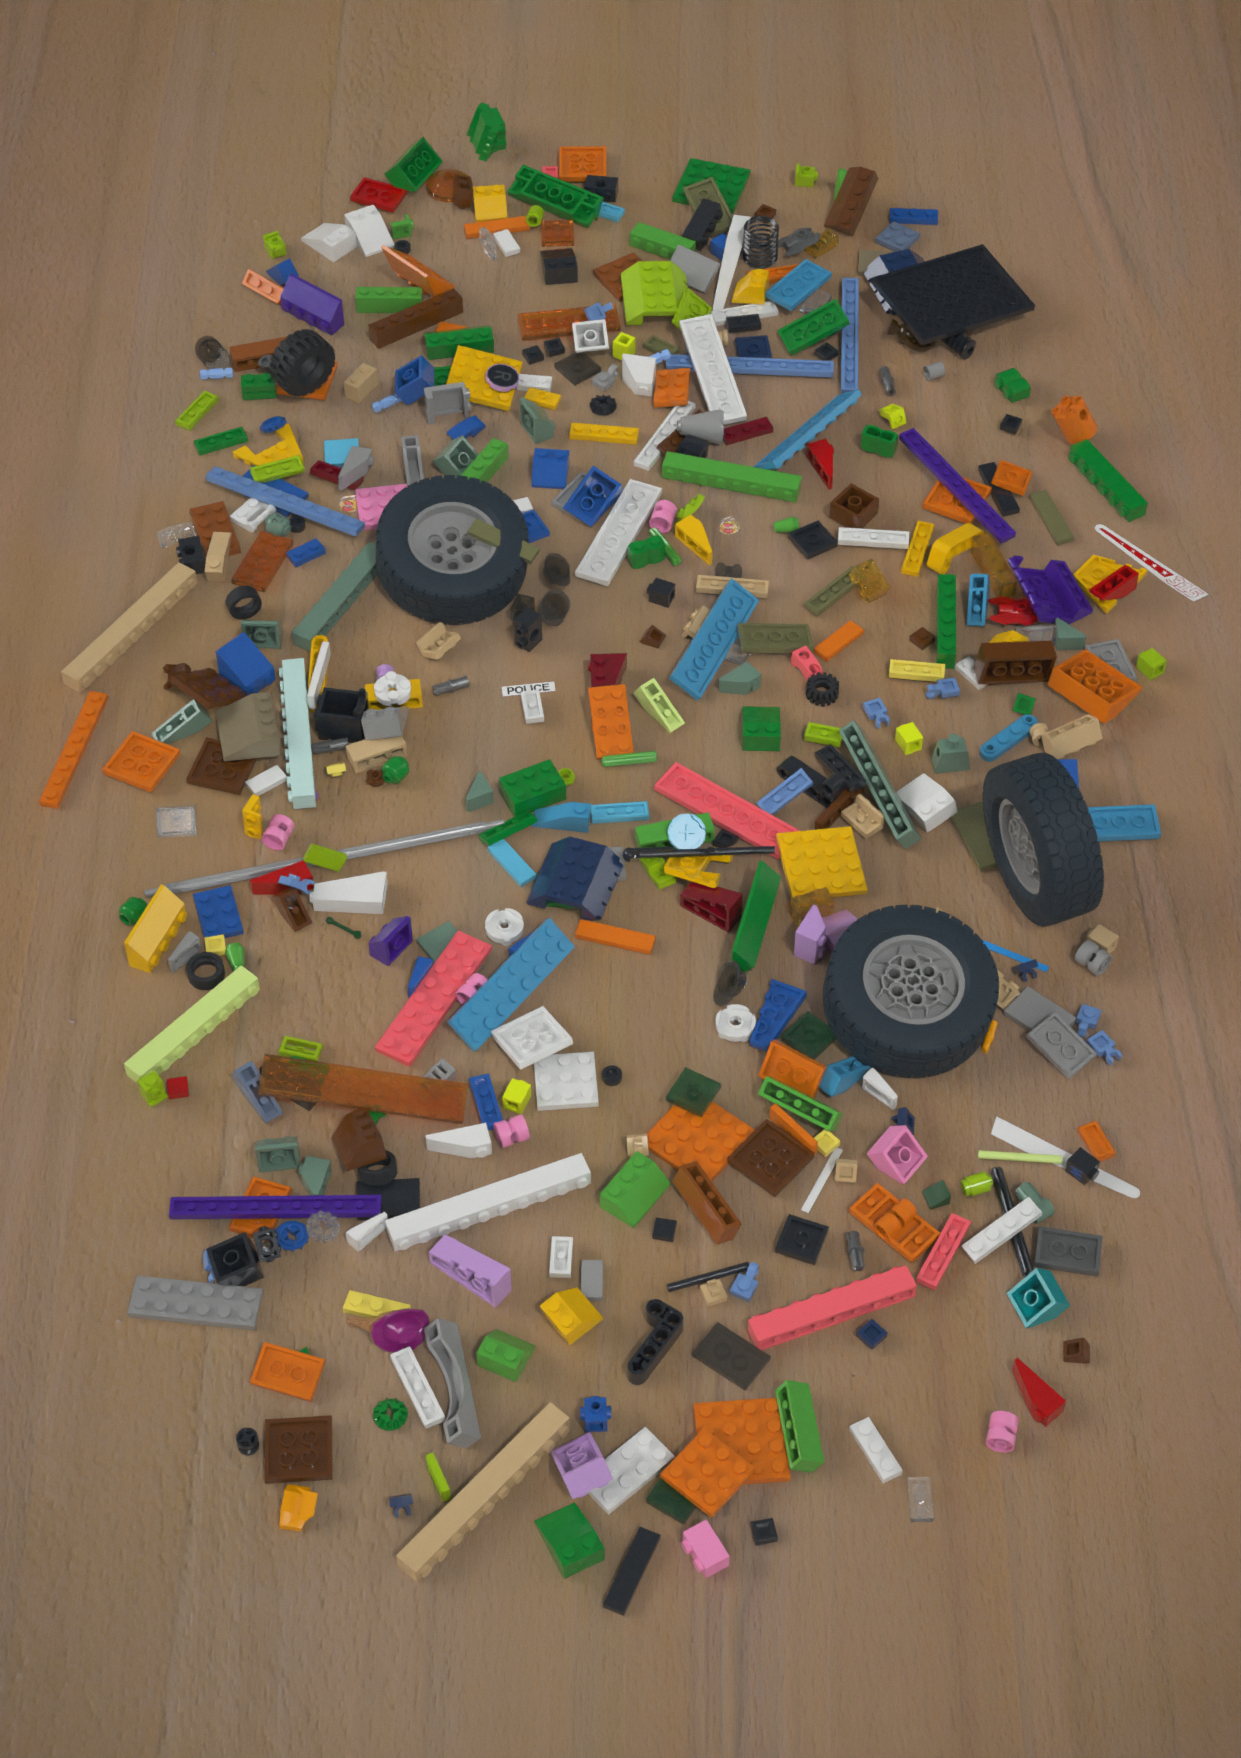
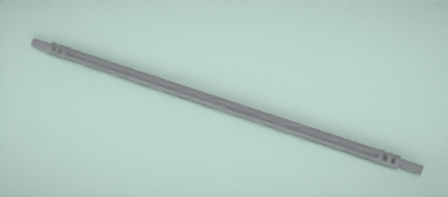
[144,819,505,898]

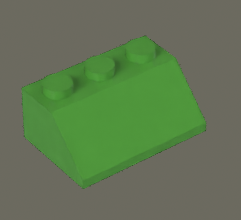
[600,1151,670,1228]

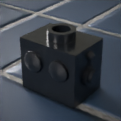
[677,434,709,458]
[253,1226,281,1262]

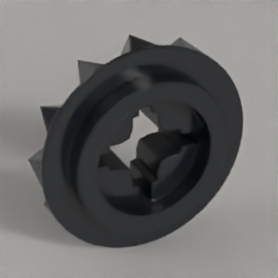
[590,394,617,415]

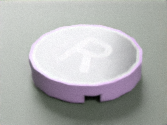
[486,364,519,392]

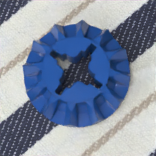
[260,416,287,433]
[276,1221,309,1252]

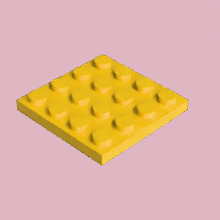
[446,345,523,411]
[776,826,868,901]

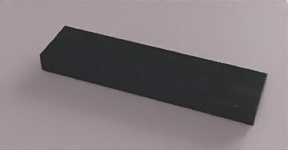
[978,462,1020,517]
[815,744,867,793]
[603,1527,661,1616]

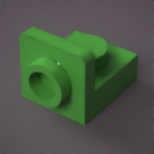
[391,214,414,239]

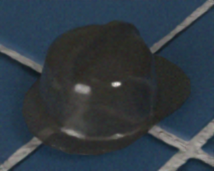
[195,336,229,370]
[542,553,570,586]
[538,589,570,626]
[713,960,747,1006]

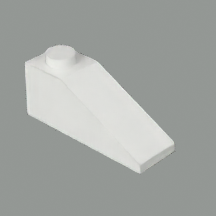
[425,1123,492,1158]

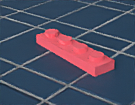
[916,1213,971,1290]

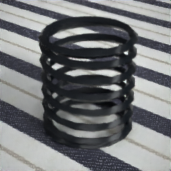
[743,216,779,268]

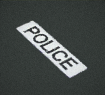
[502,681,556,696]

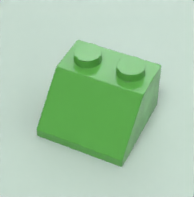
[476,1329,536,1382]

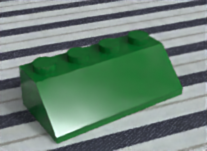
[384,137,443,192]
[424,325,494,360]

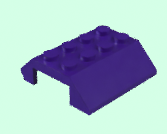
[1008,555,1093,624]

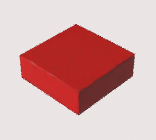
[167,1076,189,1099]

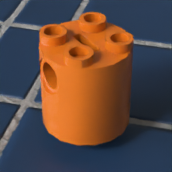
[1051,395,1098,445]

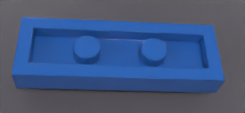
[890,208,938,225]
[469,1073,503,1131]

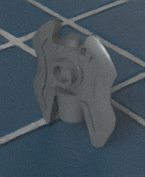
[778,228,821,256]

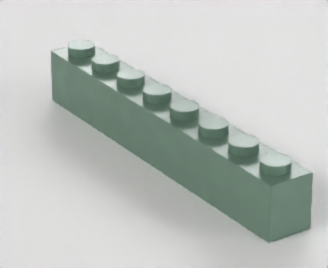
[292,542,378,652]
[839,720,922,849]

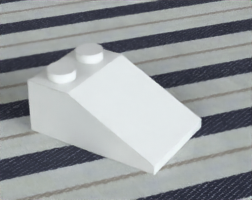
[344,205,395,257]
[301,223,357,262]
[897,773,958,833]

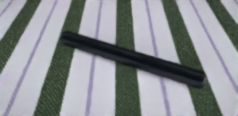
[991,1167,1034,1277]

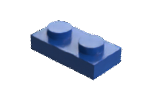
[286,538,326,568]

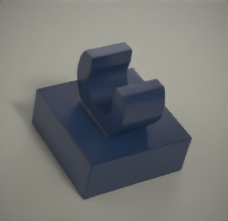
[1012,959,1038,982]
[892,1107,915,1135]
[389,1493,413,1518]

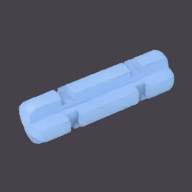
[649,349,671,364]
[200,368,233,380]
[372,393,402,412]

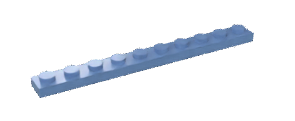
[841,278,859,394]
[666,354,834,378]
[206,466,365,537]

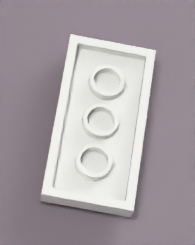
[588,1427,675,1515]

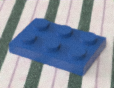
[193,885,244,938]

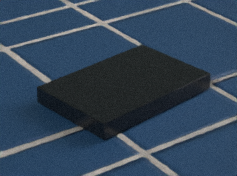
[357,1178,420,1221]

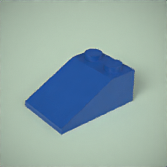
[563,466,623,528]

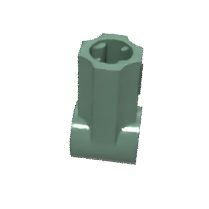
[1015,1182,1055,1224]

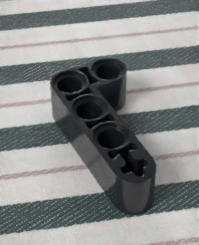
[777,756,846,808]
[628,1299,683,1385]

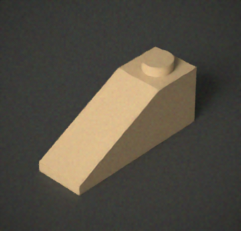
[205,532,231,582]

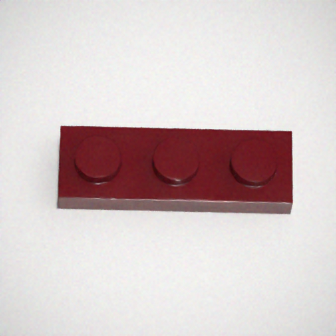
[723,416,773,446]
[310,460,364,490]

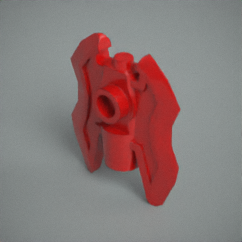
[988,596,1038,626]

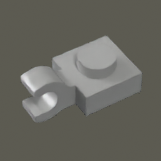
[591,364,619,392]

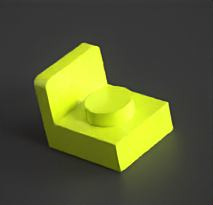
[879,403,906,429]

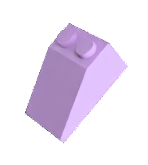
[822,909,857,955]
[551,1432,613,1499]

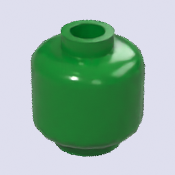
[381,756,409,784]
[119,897,147,926]

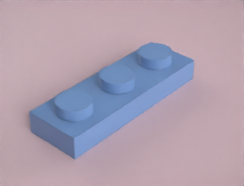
[756,768,814,815]

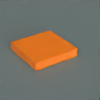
[991,459,1033,496]

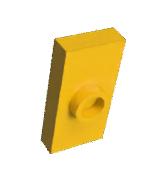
[524,387,561,410]

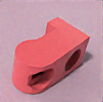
[790,646,823,681]

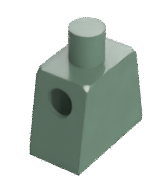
[931,734,970,774]

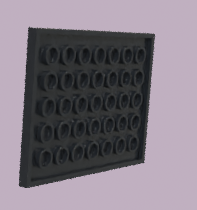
[871,244,1035,345]

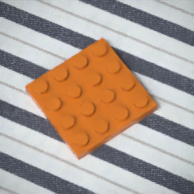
[647,1087,755,1181]
[694,1398,791,1484]

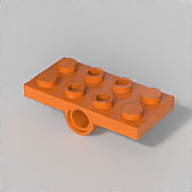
[588,684,634,760]
[849,1183,941,1263]

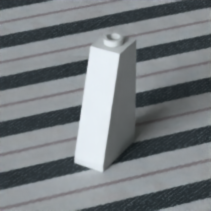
[310,872,388,914]

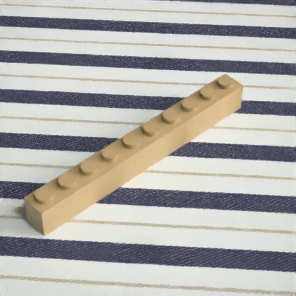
[61,562,197,693]
[396,1402,570,1582]

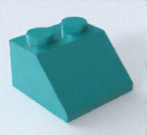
[1006,1268,1071,1328]

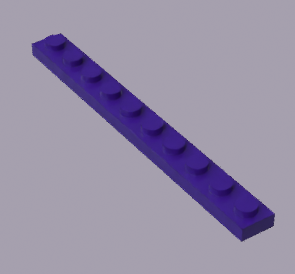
[899,428,1016,544]
[169,1195,382,1219]

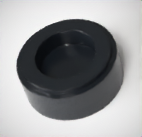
[394,240,411,254]
[289,516,306,533]
[602,1065,622,1086]

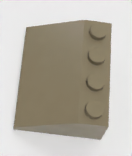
[215,692,280,761]

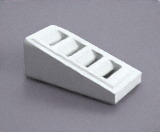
[862,1068,898,1110]
[346,1212,388,1252]

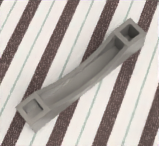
[401,435,424,487]
[424,1318,481,1449]

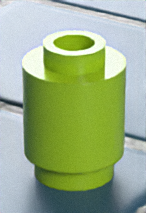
[526,205,544,227]
[960,1171,993,1197]

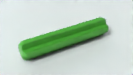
[649,527,682,566]
[602,751,657,767]

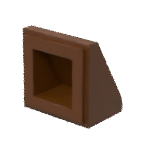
[639,625,666,649]
[1063,1337,1090,1364]

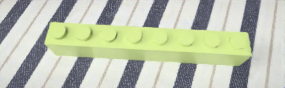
[124,965,260,1084]

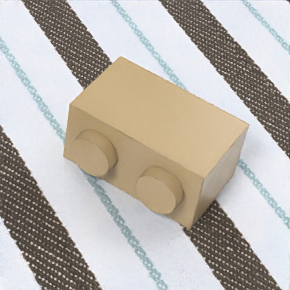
[344,363,378,403]

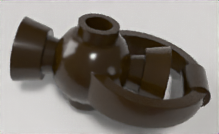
[887,319,935,352]

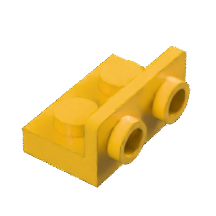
[242,794,263,840]

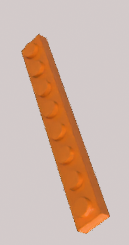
[39,691,108,809]

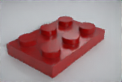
[350,177,407,213]

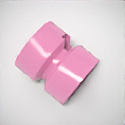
[649,500,677,533]
[262,814,295,850]
[455,973,487,1006]
[493,1114,530,1148]
[986,1411,1019,1453]

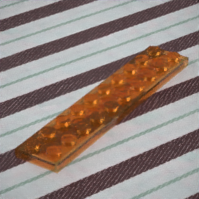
[258,1054,468,1124]

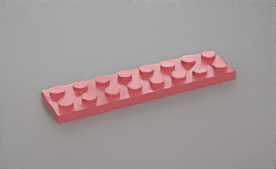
[654,762,800,860]
[375,930,492,1067]

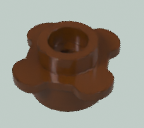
[366,769,385,787]

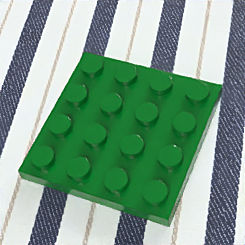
[672,158,751,214]

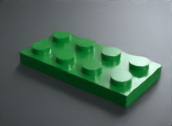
[777,299,850,356]

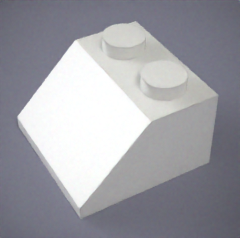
[572,319,609,353]

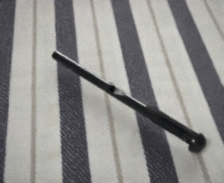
[622,846,775,862]

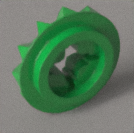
[373,1397,408,1431]

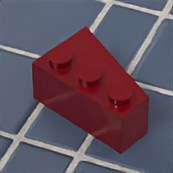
[590,653,627,687]
[680,881,742,933]

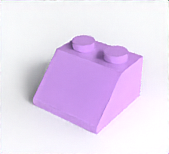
[794,904,827,965]

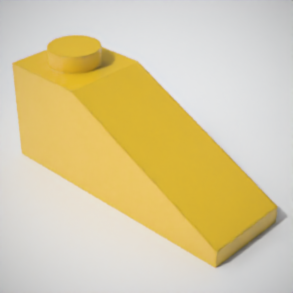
[675,515,712,565]

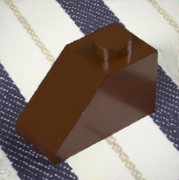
[453,174,473,209]
[272,887,312,932]

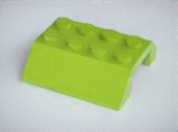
[621,261,688,325]

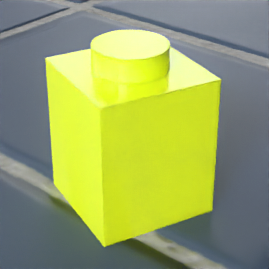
[613,332,636,360]
[895,722,923,755]
[502,1078,531,1114]

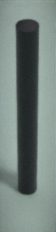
[666,1262,749,1292]

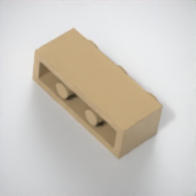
[1041,714,1103,760]
[346,736,407,774]

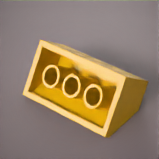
[124,884,187,973]

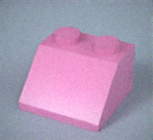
[867,1125,928,1184]

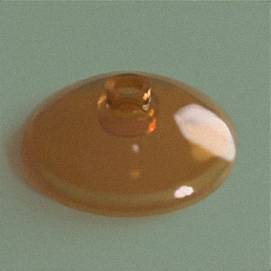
[425,169,473,202]

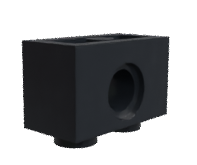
[584,175,619,202]
[176,535,205,574]
[514,607,543,652]

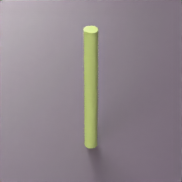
[978,1150,1062,1164]

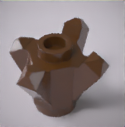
[162,663,191,693]

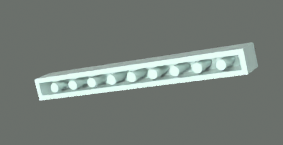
[279,658,316,809]

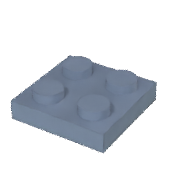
[875,221,920,252]

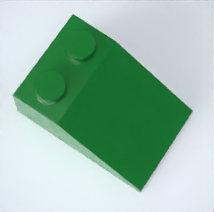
[743,706,781,751]
[534,1502,605,1579]

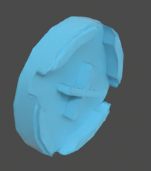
[667,814,706,849]

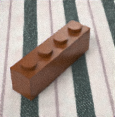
[230,337,287,372]
[672,1161,742,1245]

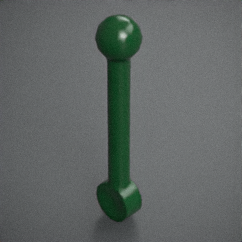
[326,917,361,939]

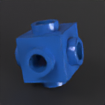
[580,1396,611,1432]

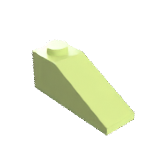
[633,678,685,733]

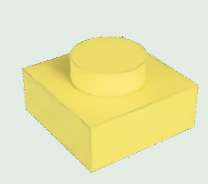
[325,762,346,777]
[204,934,226,956]
[814,1129,840,1157]

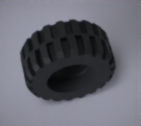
[269,329,335,396]

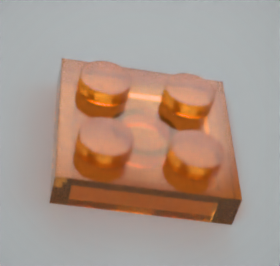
[541,220,574,247]

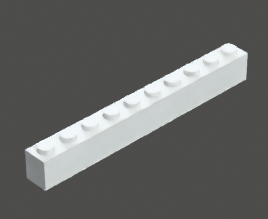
[385,1153,591,1251]

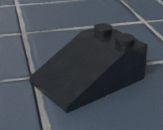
[540,248,578,285]

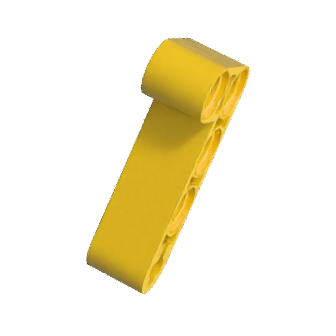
[927,522,984,574]

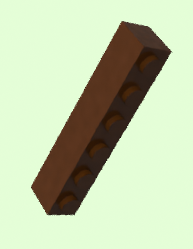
[368,289,463,349]

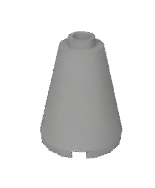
[677,410,724,444]

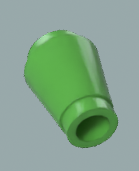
[774,516,800,533]
[225,943,245,972]

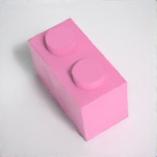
[681,1520,730,1578]

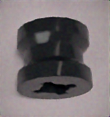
[236,1428,260,1456]

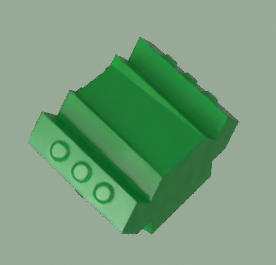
[467,102,506,162]

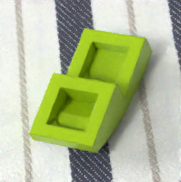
[639,857,676,890]

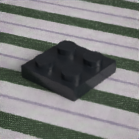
[788,520,837,560]
[775,1214,829,1265]

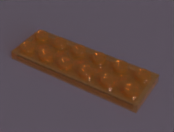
[518,304,621,341]

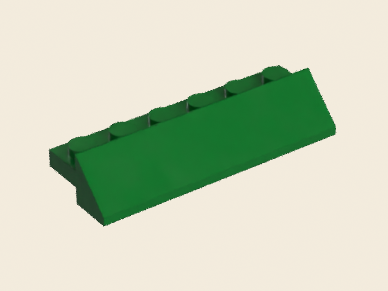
[507,165,603,228]
[731,860,781,978]

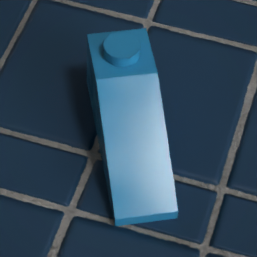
[967,574,991,627]
[532,802,591,833]
[819,1056,871,1097]

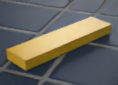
[901,521,935,577]

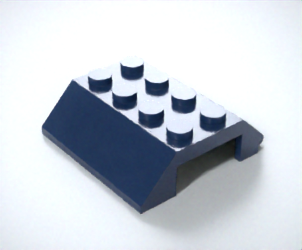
[864,249,925,315]
[527,836,624,921]

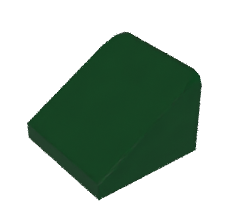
[922,1180,951,1210]

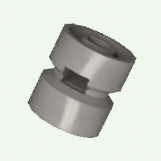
[1075,940,1113,976]

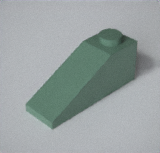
[151,699,212,744]

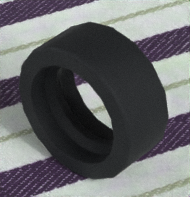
[225,585,262,620]
[186,952,225,990]
[358,1150,398,1186]

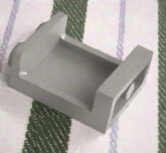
[424,382,471,424]

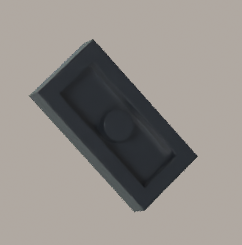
[726,314,762,333]

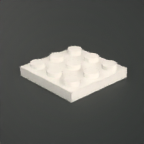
[491,1006,573,1070]
[534,1052,599,1111]

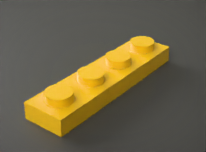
[569,422,639,445]

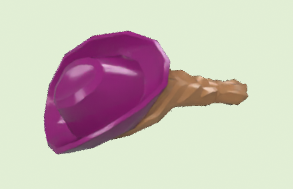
[346,1308,429,1353]

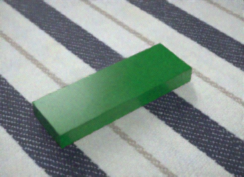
[194,427,248,456]
[479,811,537,846]

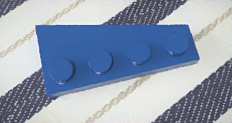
[750,979,807,1052]

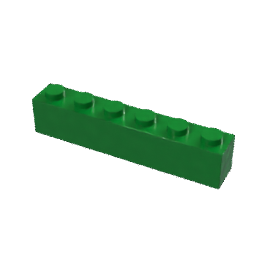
[1068,439,1148,522]
[936,574,956,669]

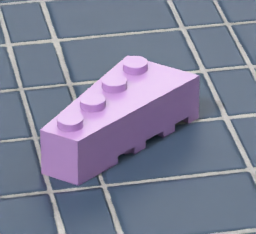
[429,1235,512,1308]

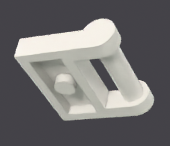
[230,498,277,533]

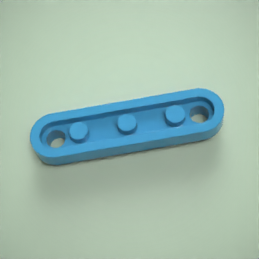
[980,715,1038,762]

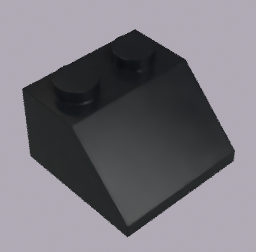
[206,1232,265,1286]

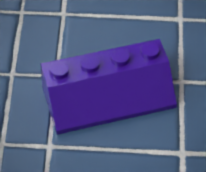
[280,273,344,336]

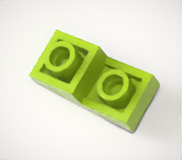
[675,494,705,524]

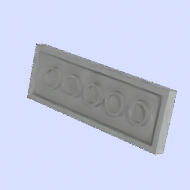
[127,1276,263,1330]

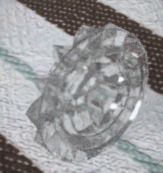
[306,1210,340,1243]

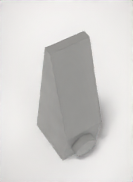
[339,446,374,491]

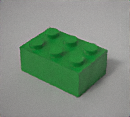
[499,759,567,816]

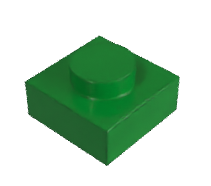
[1012,693,1037,715]

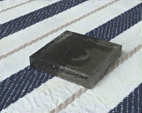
[554,352,601,386]

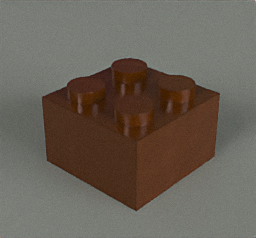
[829,483,879,529]

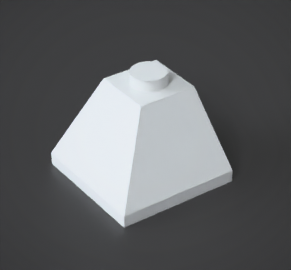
[622,353,656,397]

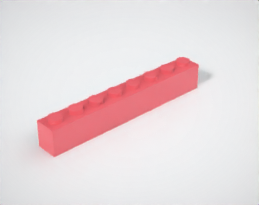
[748,1265,917,1352]

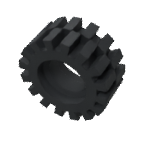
[806,672,839,707]

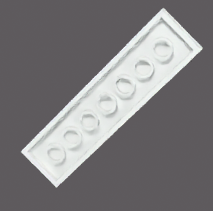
[679,314,747,425]
[575,479,662,586]

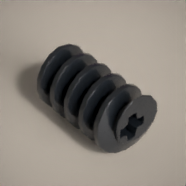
[941,332,976,359]

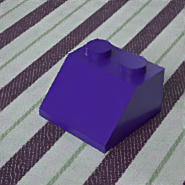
[369,916,413,966]

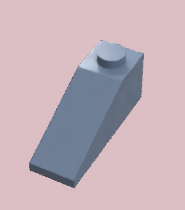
[231,1061,283,1124]

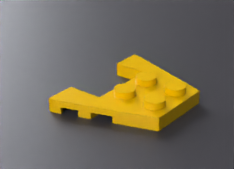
[233,423,304,466]
[1073,554,1147,614]
[664,855,735,888]

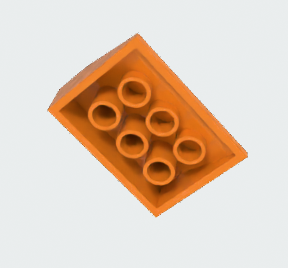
[381,245,455,298]
[1047,649,1143,724]

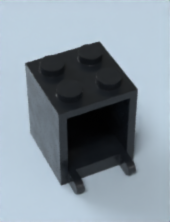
[314,687,369,743]

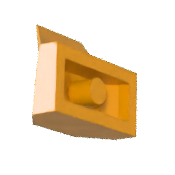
[279,1484,318,1531]

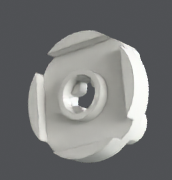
[374,671,411,706]
[485,908,524,946]
[715,1004,756,1042]

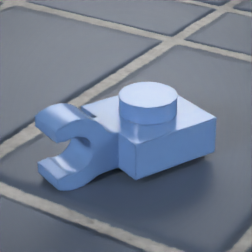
[583,302,614,321]
[925,677,960,699]
[278,874,315,895]
[1076,1004,1102,1038]
[730,1262,759,1302]

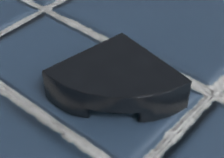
[713,829,739,848]

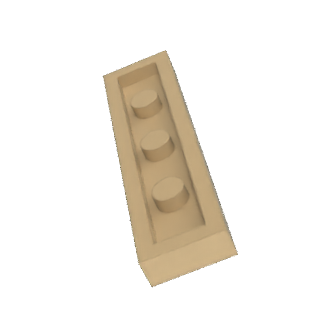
[696,575,769,598]

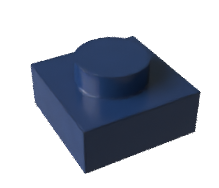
[857,1319,888,1350]

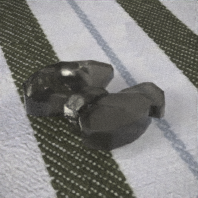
[715,562,743,578]

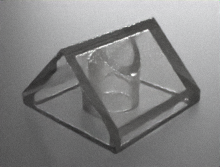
[1014,624,1057,646]
[156,804,197,838]

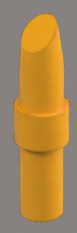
[981,1020,998,1054]

